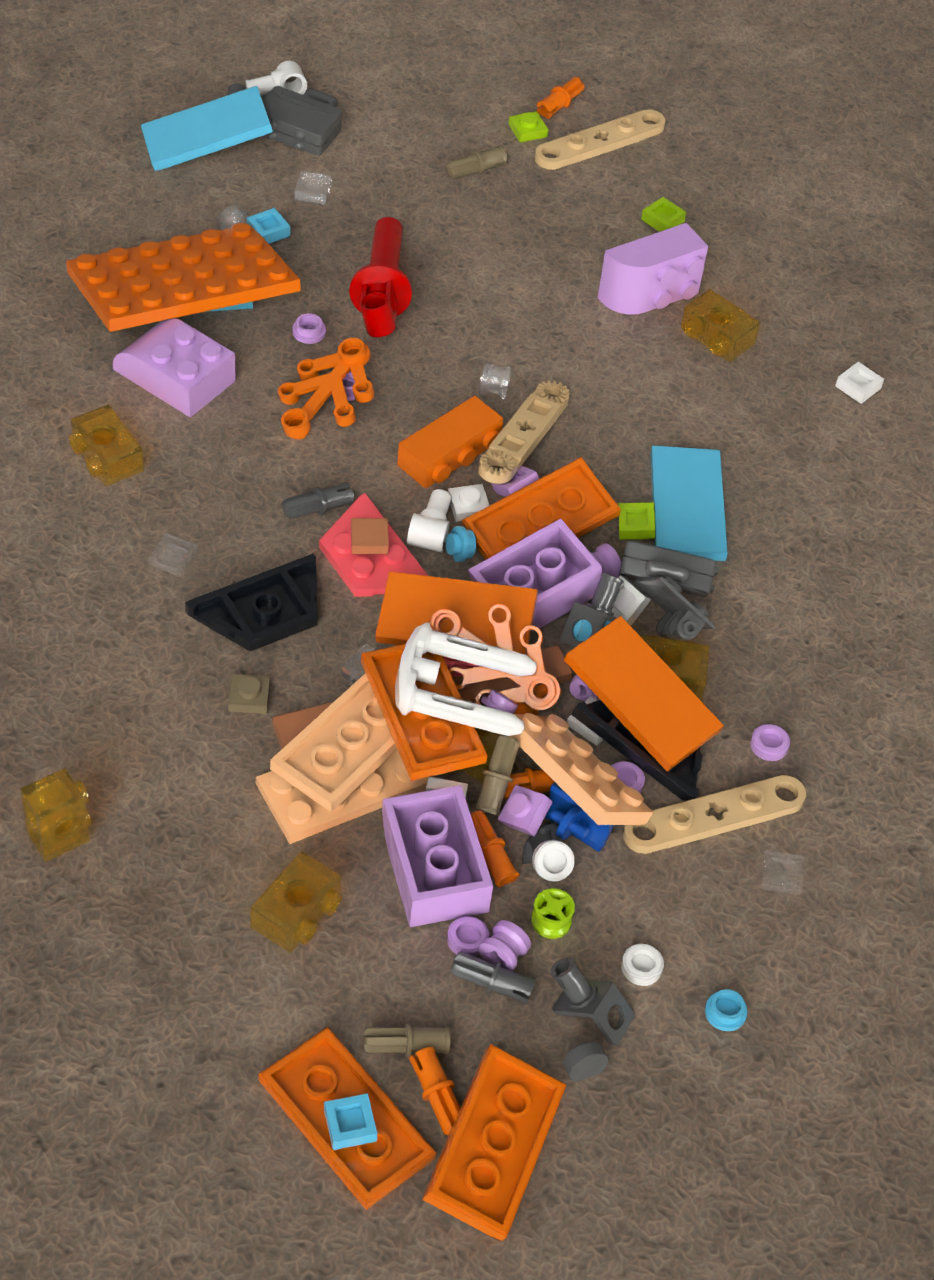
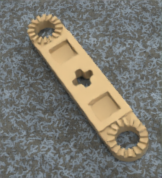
[535,109,665,170]
[478,380,570,484]
[623,775,806,854]

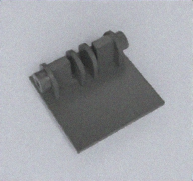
[634,576,715,640]

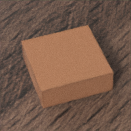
[351,518,389,554]

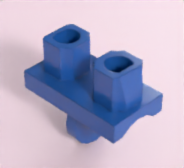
[545,782,614,852]

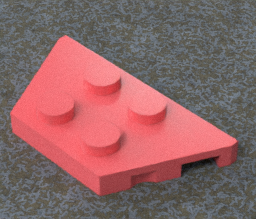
[319,493,428,597]

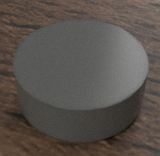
[563,1042,609,1081]

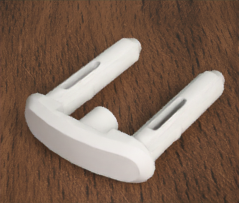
[395,622,537,736]

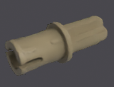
[446,146,507,178]
[475,735,520,816]
[363,1023,450,1058]

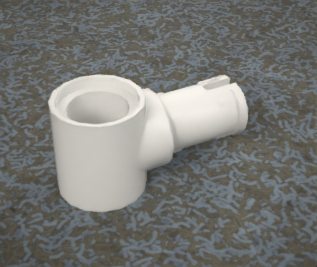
[245,61,307,96]
[407,489,451,553]

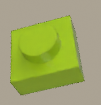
[508,111,548,142]
[641,197,686,232]
[619,502,655,540]

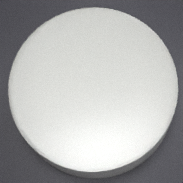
[532,840,574,881]
[621,944,664,986]

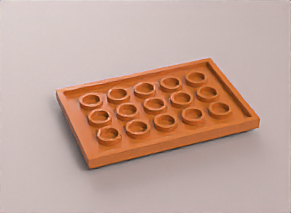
[66,223,301,332]

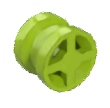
[531,888,575,939]

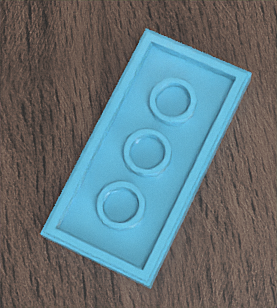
[141,86,273,171]
[650,445,728,561]

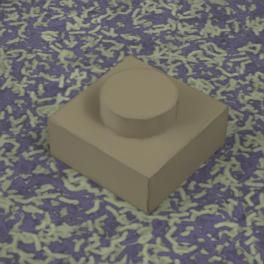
[228,674,270,714]

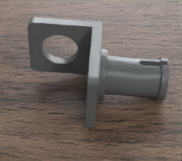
[560,572,624,647]
[550,957,635,1045]

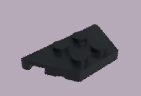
[185,553,317,651]
[571,700,702,801]

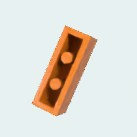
[397,395,504,489]

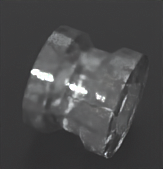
[479,361,512,399]

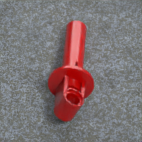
[349,217,412,337]

